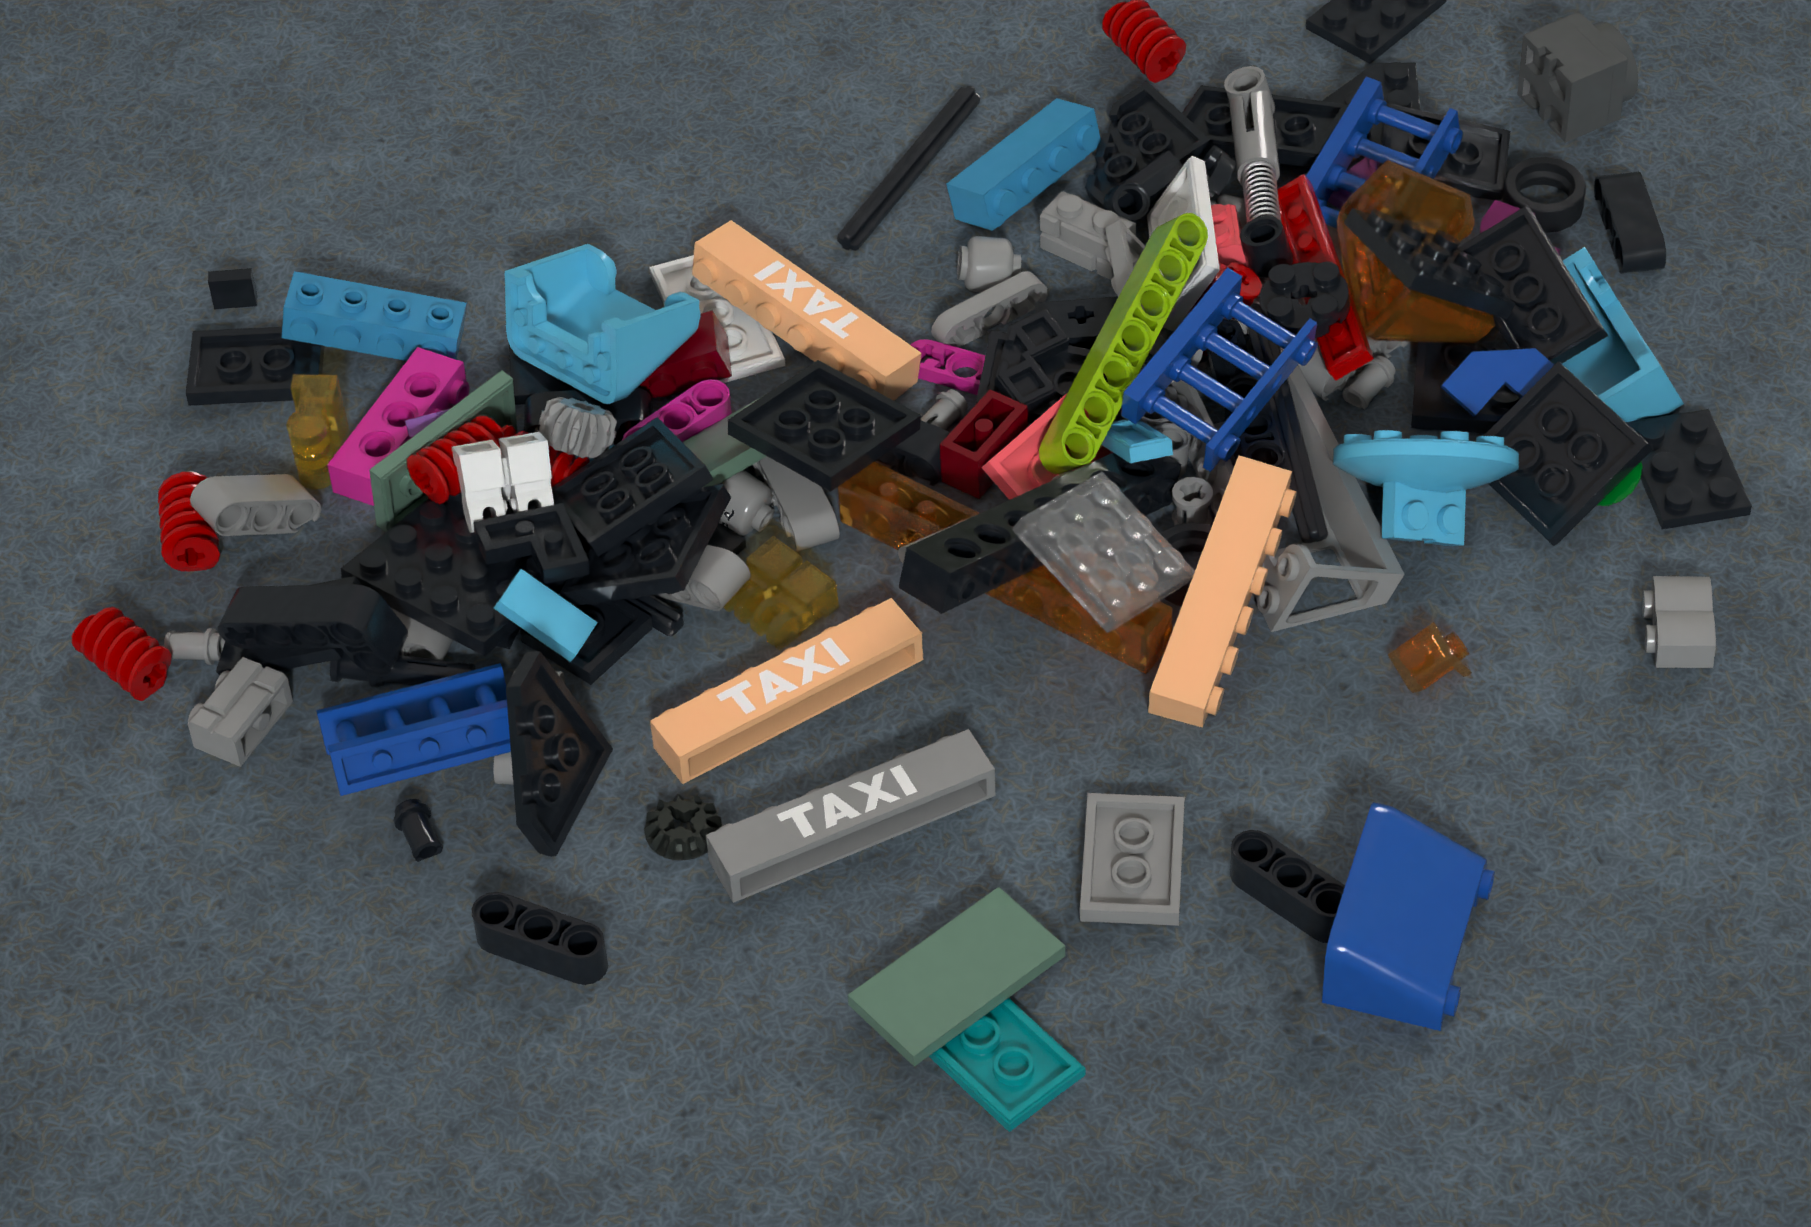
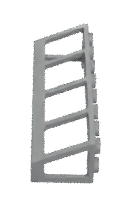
[1168,314,1405,632]

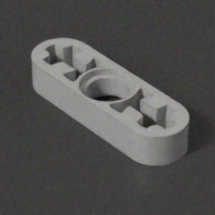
[931,271,1048,348]

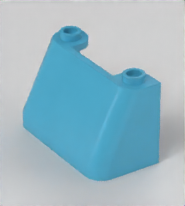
[505,244,701,404]
[1562,247,1684,422]

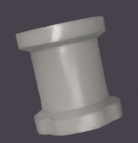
[1172,477,1213,526]

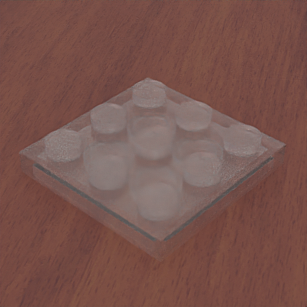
[1012,472,1195,633]

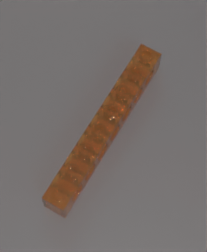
[838,461,1172,674]

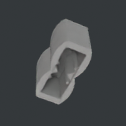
[1642,576,1716,668]

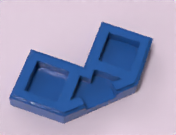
[1440,348,1554,417]

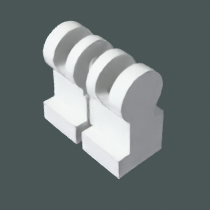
[452,432,554,533]

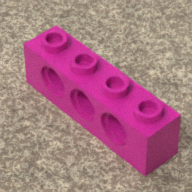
[327,347,470,506]

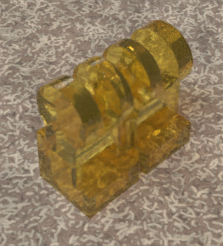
[286,374,349,489]
[723,536,839,650]

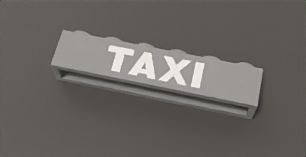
[706,729,996,903]

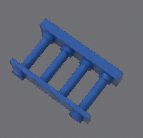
[1306,76,1463,265]
[1121,267,1318,472]
[316,663,511,796]

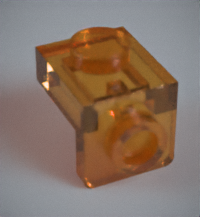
[1388,622,1472,693]

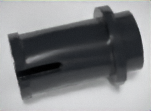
[393,799,443,862]

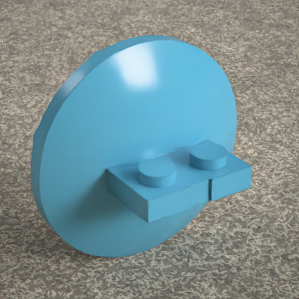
[1333,430,1519,546]

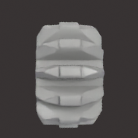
[539,397,617,459]

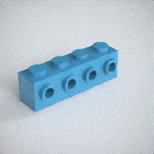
[946,98,1101,231]
[282,271,467,361]

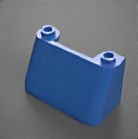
[1322,802,1495,1031]

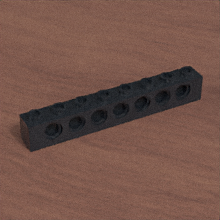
[898,453,1182,614]

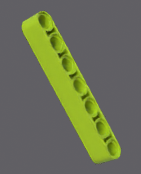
[1039,213,1208,475]

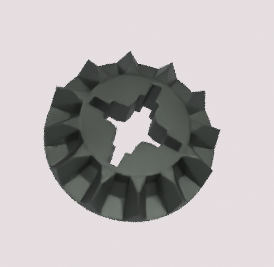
[644,793,722,860]

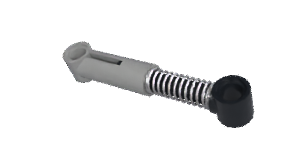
[1224,66,1293,278]

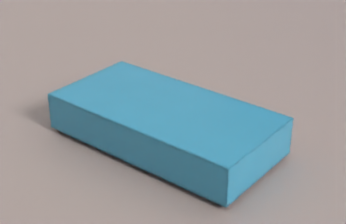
[1101,419,1173,463]
[494,569,598,662]

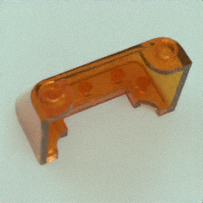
[1337,160,1495,343]

